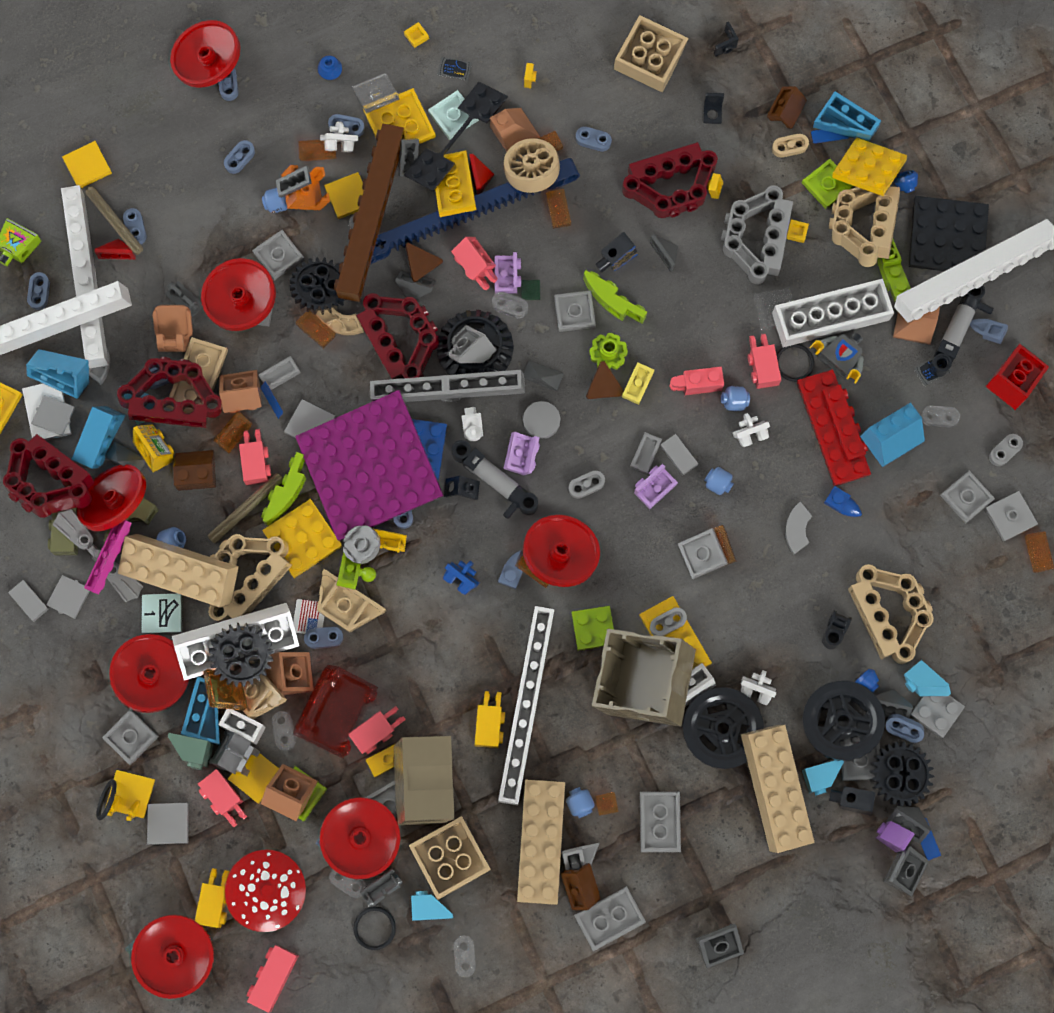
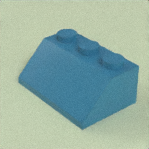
[860,403,925,467]

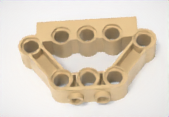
[829,186,900,267]
[208,534,292,622]
[848,564,934,664]

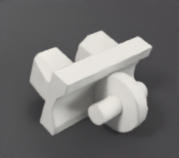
[320,121,358,152]
[462,407,483,441]
[732,413,770,447]
[741,670,776,705]

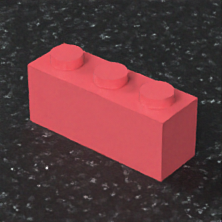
[246,945,299,1013]

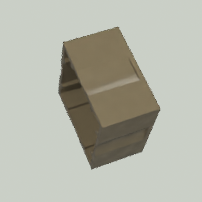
[592,629,696,727]
[394,736,454,826]

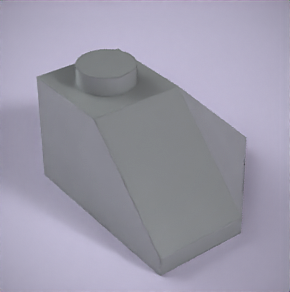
[449,325,496,363]

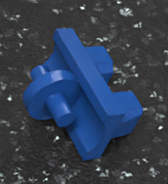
[443,560,480,595]

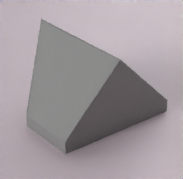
[561,843,599,870]

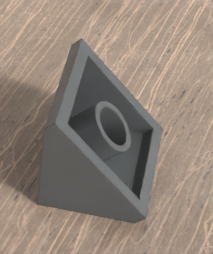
[883,845,929,897]
[695,924,744,968]

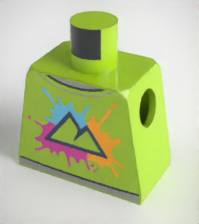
[0,218,41,267]

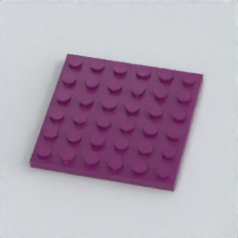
[295,390,444,542]

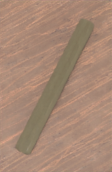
[85,187,143,255]
[208,473,283,543]

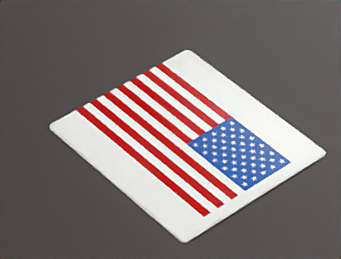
[293,599,324,634]

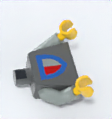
[810,333,864,384]

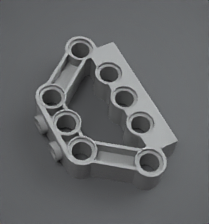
[721,185,793,284]

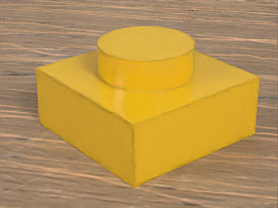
[404,22,429,48]
[524,63,537,88]
[707,173,723,199]
[787,219,809,243]

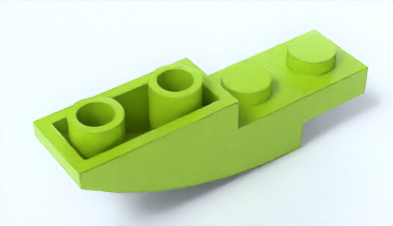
[877,239,911,302]
[583,270,647,324]
[261,452,306,526]

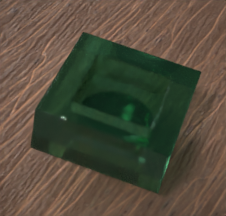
[521,280,540,300]

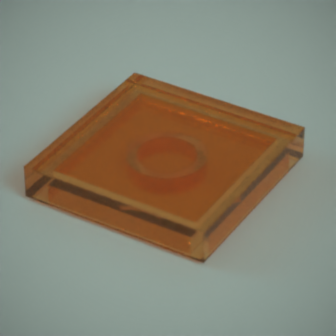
[203,669,247,711]

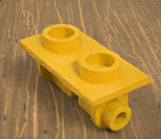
[374,529,407,553]

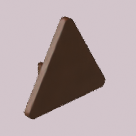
[405,243,443,282]
[586,361,624,399]

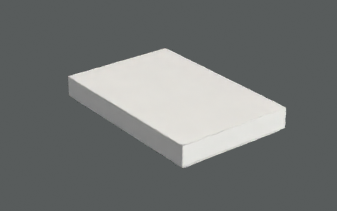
[22,384,72,440]

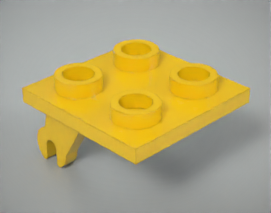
[105,770,155,821]

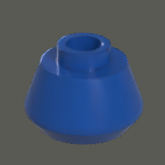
[317,56,342,80]
[893,170,918,193]
[855,668,879,692]

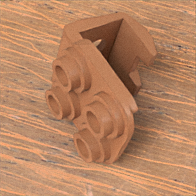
[153,305,193,352]

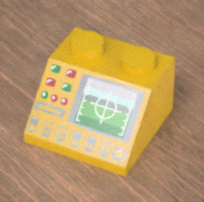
[133,424,174,473]

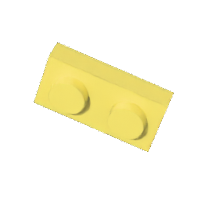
[622,362,655,405]

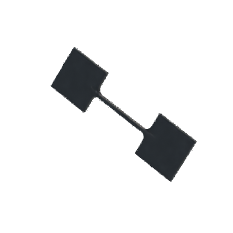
[404,82,508,191]

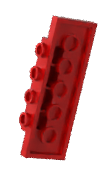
[797,369,871,486]

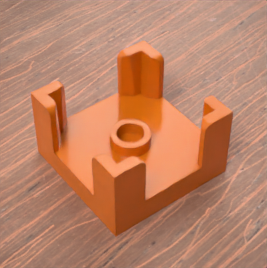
[281,165,330,210]

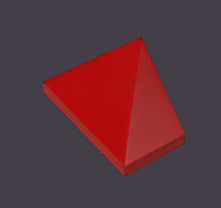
[469,154,495,195]
[95,238,136,260]

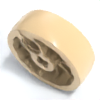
[504,138,560,193]

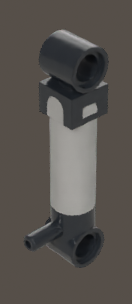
[929,285,994,377]
[452,440,538,519]

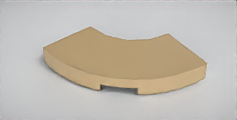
[316,308,364,335]

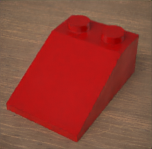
[986,343,1049,410]

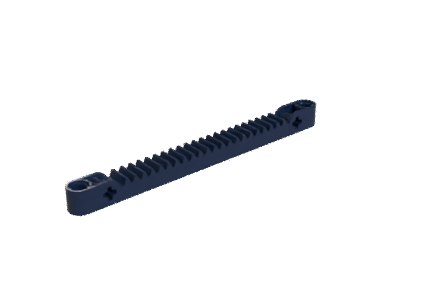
[370,158,580,264]

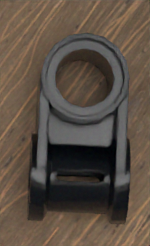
[822,610,852,649]

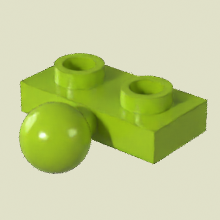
[336,552,376,590]

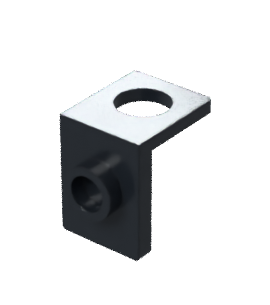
[714,21,739,57]
[703,93,724,124]
[444,476,480,500]

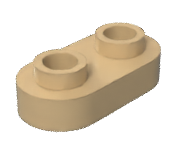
[772,134,809,158]

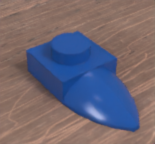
[824,486,862,517]

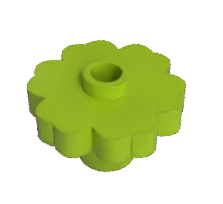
[589,333,628,370]

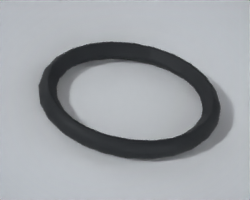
[777,344,815,382]
[96,779,117,820]
[353,907,396,950]

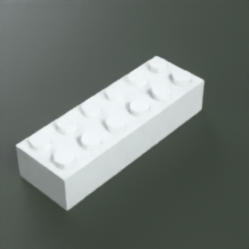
[772,279,894,347]
[172,603,299,680]

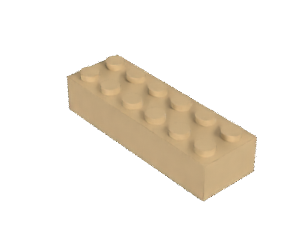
[118,534,239,607]
[741,725,815,853]
[517,780,565,905]

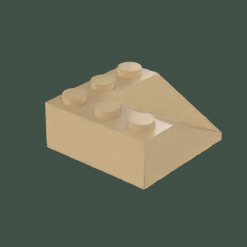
[614,15,688,92]
[409,816,491,900]

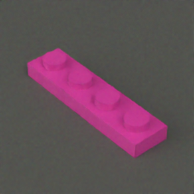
[84,520,132,595]

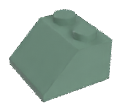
[168,733,214,770]

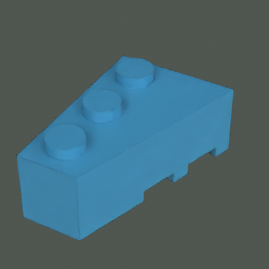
[813,91,881,142]
[26,349,89,399]
[72,406,126,469]
[181,677,220,745]

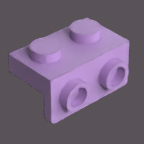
[495,252,521,294]
[504,432,540,475]
[634,464,678,509]

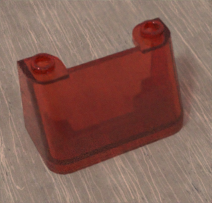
[293,665,378,759]

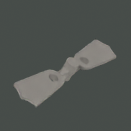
[53,509,143,602]

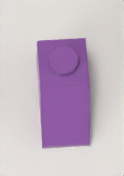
[876,821,915,852]

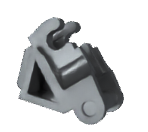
[208,730,260,776]

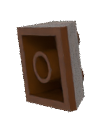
[173,450,216,491]

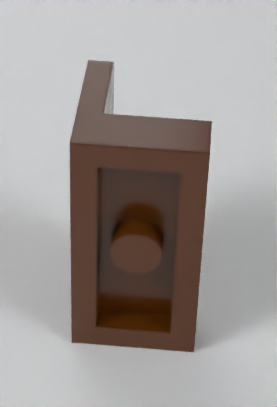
[767,86,807,129]
[561,863,601,910]

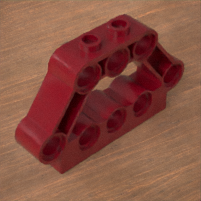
[622,142,718,218]
[356,293,439,379]
[117,357,222,428]
[3,434,94,518]

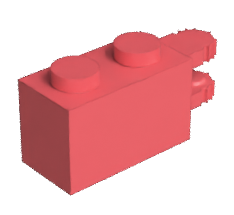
[451,237,497,290]
[748,334,781,389]
[669,367,724,395]
[239,429,271,485]
[348,706,406,754]
[198,769,247,827]

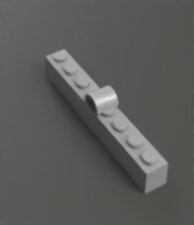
[370,370,525,402]

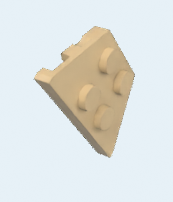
[317,569,386,633]
[229,660,287,719]

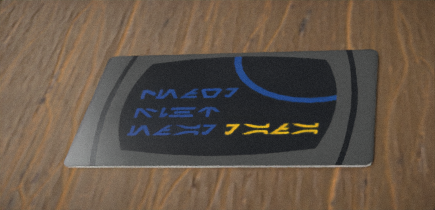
[437,57,472,81]
[914,357,952,386]

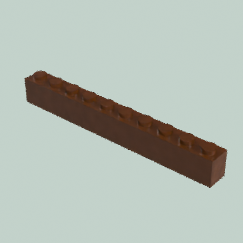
[334,123,405,302]

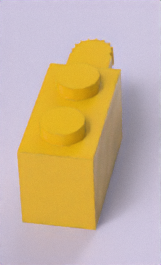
[475,691,505,748]
[195,868,229,928]

